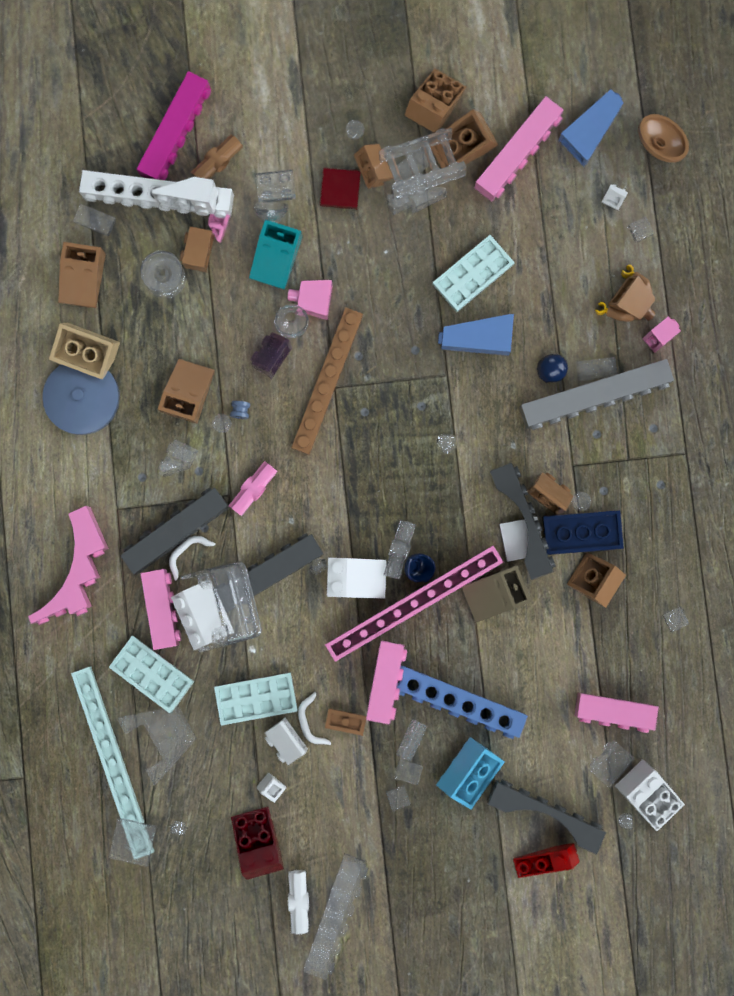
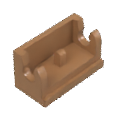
[354,144,393,189]

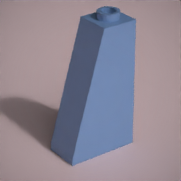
[559,89,624,167]
[438,314,514,356]

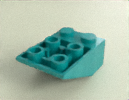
[249,219,303,290]

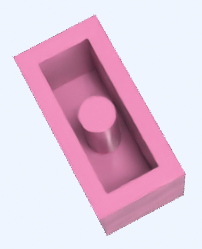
[643,316,681,353]

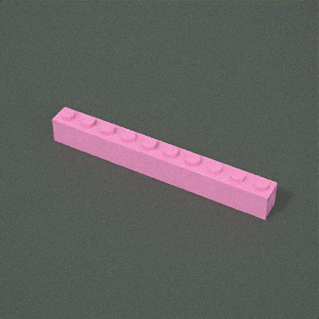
[325,546,503,662]

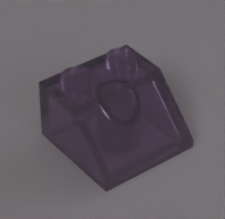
[251,332,292,379]

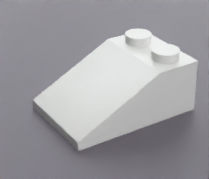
[327,558,386,598]

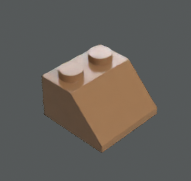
[567,552,626,608]

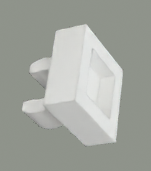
[602,184,628,210]

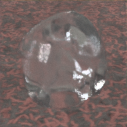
[436,434,456,454]

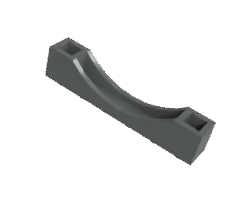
[490,463,556,580]
[487,779,606,855]

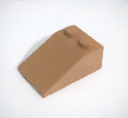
[428,109,498,174]
[527,472,573,515]

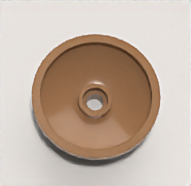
[638,114,689,163]

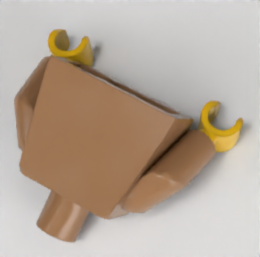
[595,265,656,322]

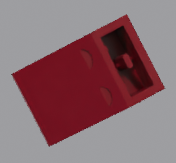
[231,807,284,880]

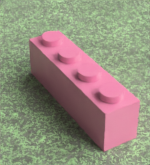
[140,569,182,650]
[366,641,407,724]
[574,693,658,733]

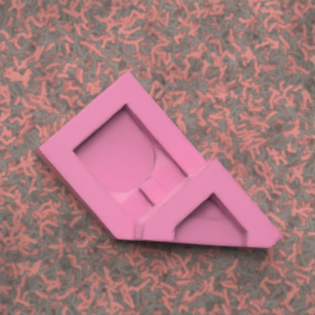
[208,214,230,243]

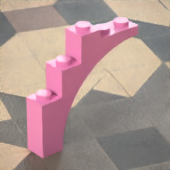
[28,506,109,625]

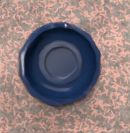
[537,354,568,383]
[404,553,436,582]

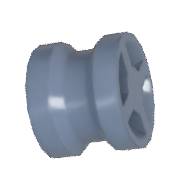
[230,401,250,419]

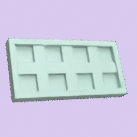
[432,235,515,312]
[109,636,195,713]
[214,672,298,725]

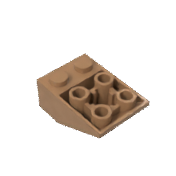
[404,69,466,134]
[59,242,106,308]
[158,359,215,424]

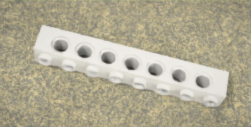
[79,170,234,218]

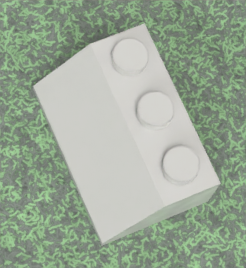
[171,579,234,650]

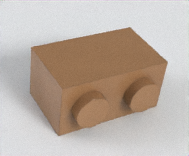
[180,227,214,272]

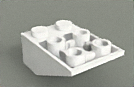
[152,177,218,216]
[615,759,685,831]

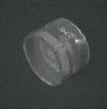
[140,251,186,298]

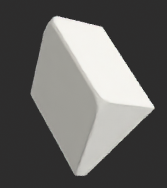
[257,773,287,803]

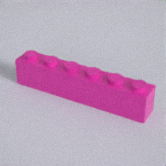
[137,71,211,180]

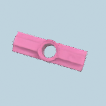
[229,461,278,516]

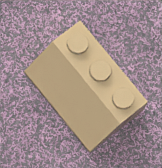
[49,323,120,379]

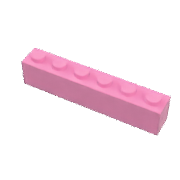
[475,97,563,202]

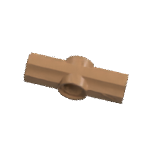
[191,134,243,179]

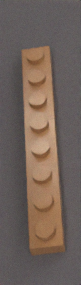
[291,308,363,455]

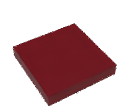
[320,168,361,209]

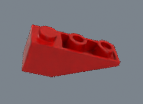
[513,843,580,878]

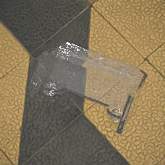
[181,562,261,652]

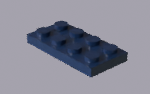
[543,510,624,555]

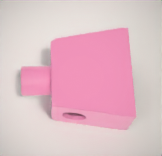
[288,280,332,320]

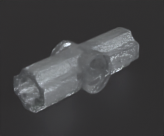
[383,520,416,580]

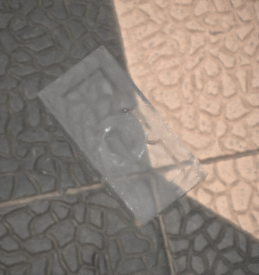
[73,204,116,236]

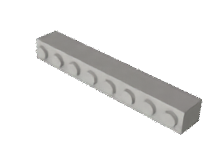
[519,359,674,430]

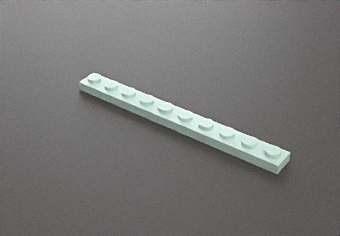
[71,666,154,859]

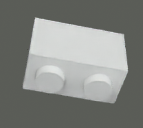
[265,718,308,765]

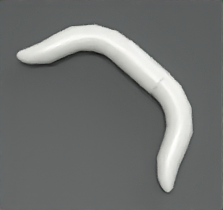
[169,536,216,581]
[298,692,331,745]

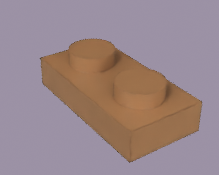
[325,708,367,736]

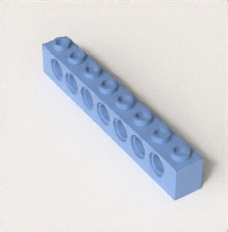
[373,665,528,739]

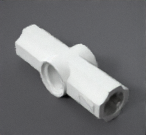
[288,870,309,934]

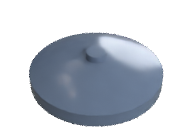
[43,364,120,435]

